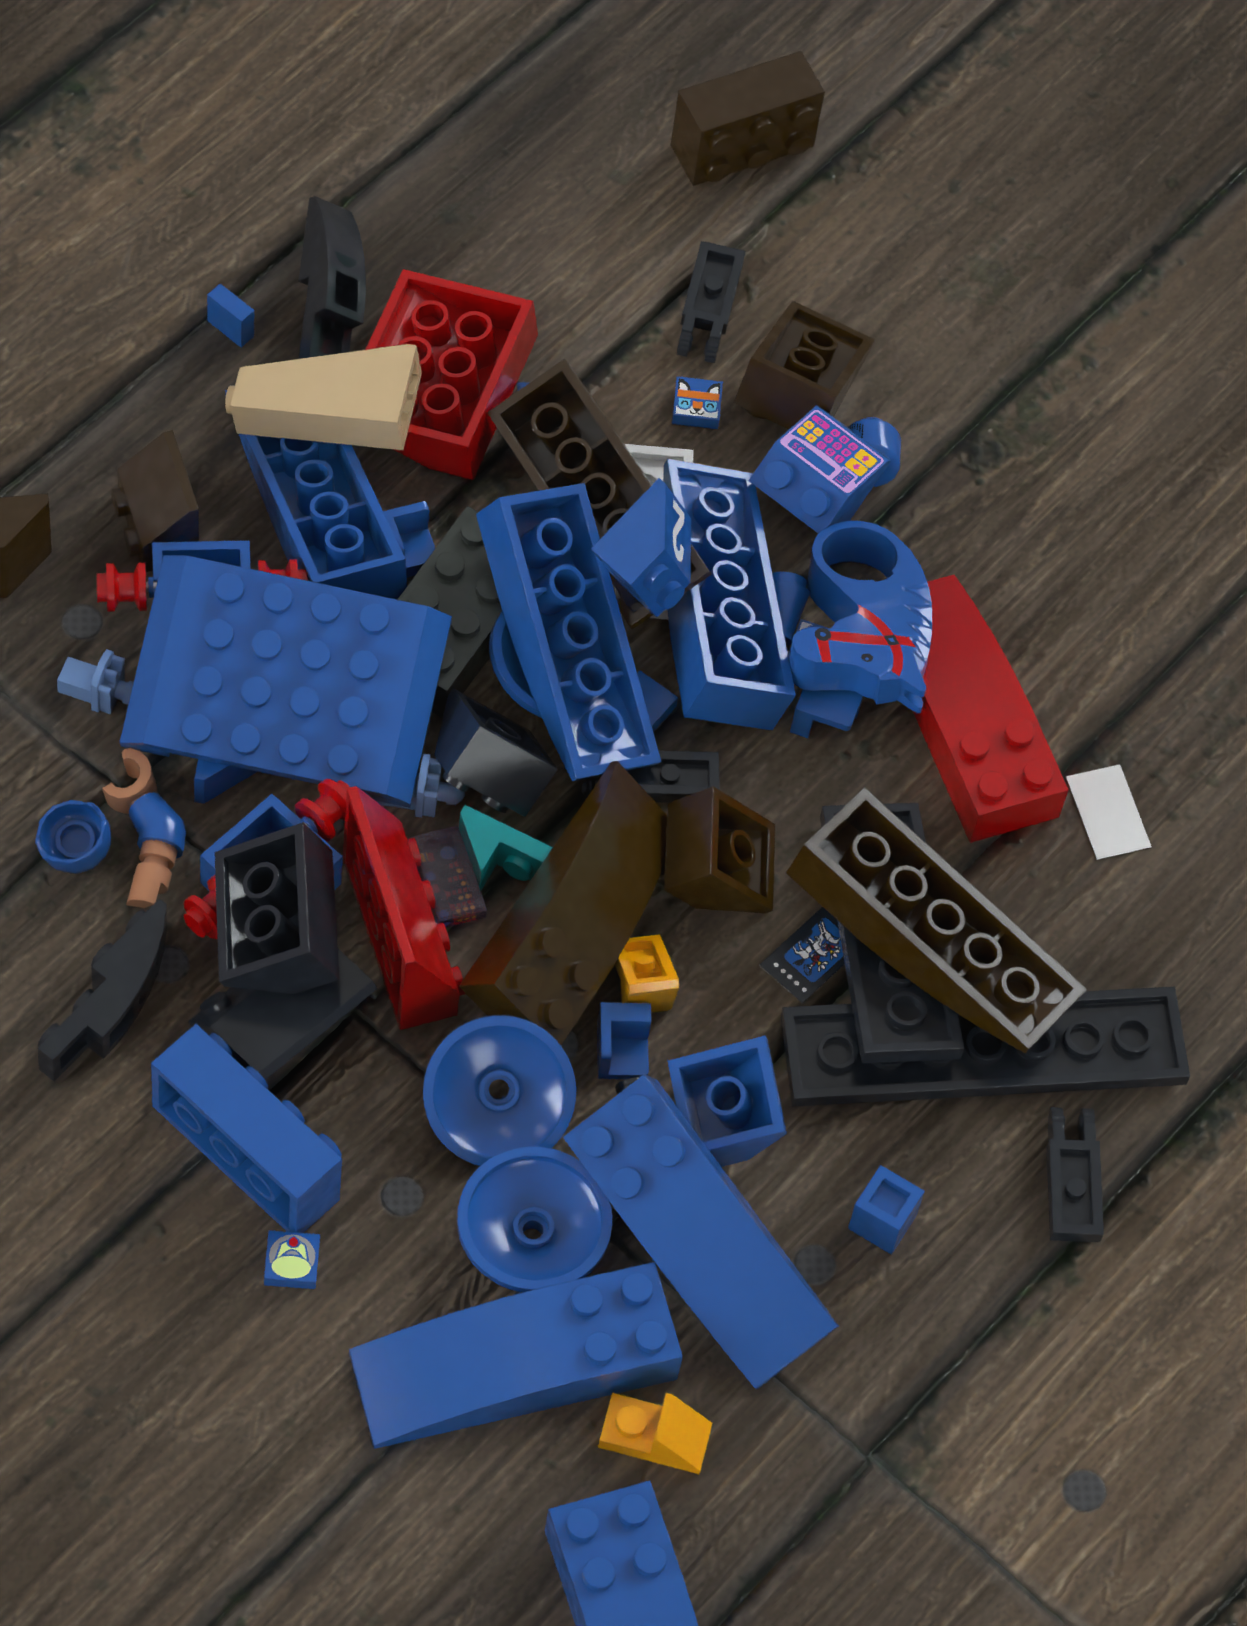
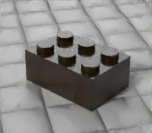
[670,51,825,186]

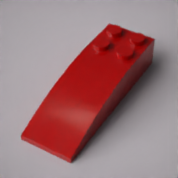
[913,575,1069,843]

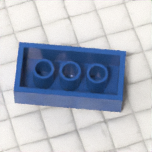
[151,1024,342,1233]

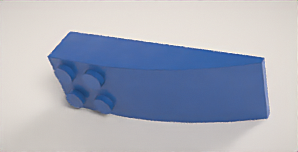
[225,390,407,600]
[663,459,796,730]
[476,483,662,781]
[563,1074,839,1389]
[349,1262,683,1449]
[545,1481,698,1626]

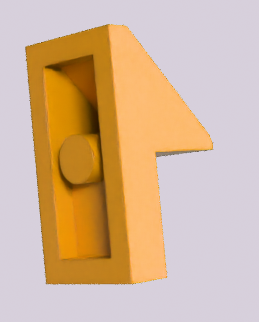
[614,934,679,1013]
[598,1393,713,1474]

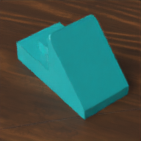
[458,805,553,893]

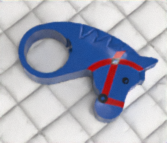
[789,521,932,713]

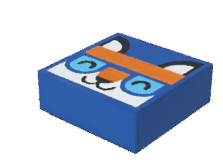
[672,376,723,429]

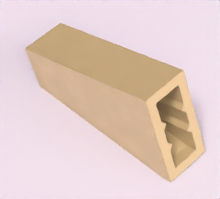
[225,344,422,450]

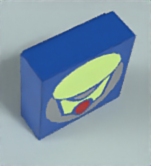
[264,1230,320,1289]

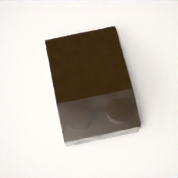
[733,301,875,430]

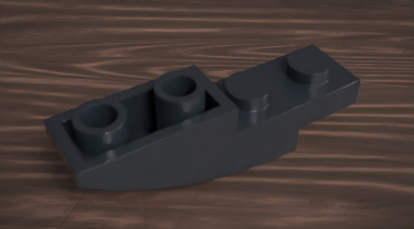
[298,196,366,359]
[38,899,167,1082]

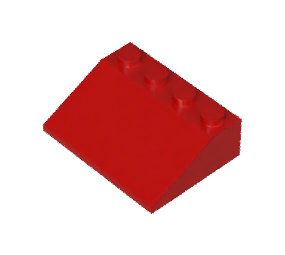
[365,269,538,480]
[343,786,465,1030]

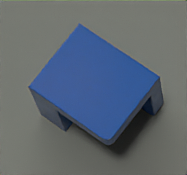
[383,501,435,578]
[790,689,863,738]
[597,1002,651,1079]
[848,1165,925,1255]

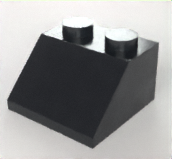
[434,688,558,817]

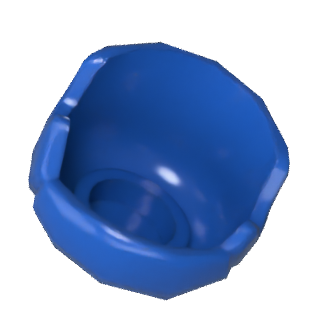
[35,800,111,874]

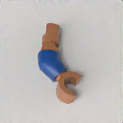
[102,748,186,908]

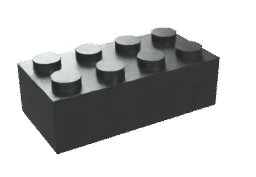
[397,506,502,718]

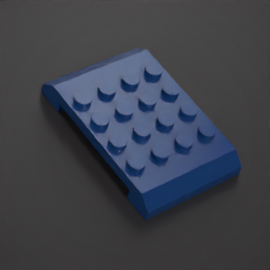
[120,555,452,808]

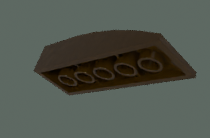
[487,358,712,629]
[459,761,667,1045]
[786,787,1087,1053]

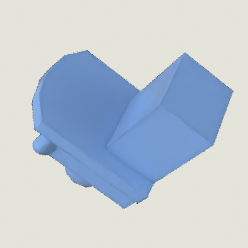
[57,649,134,714]
[377,754,465,818]

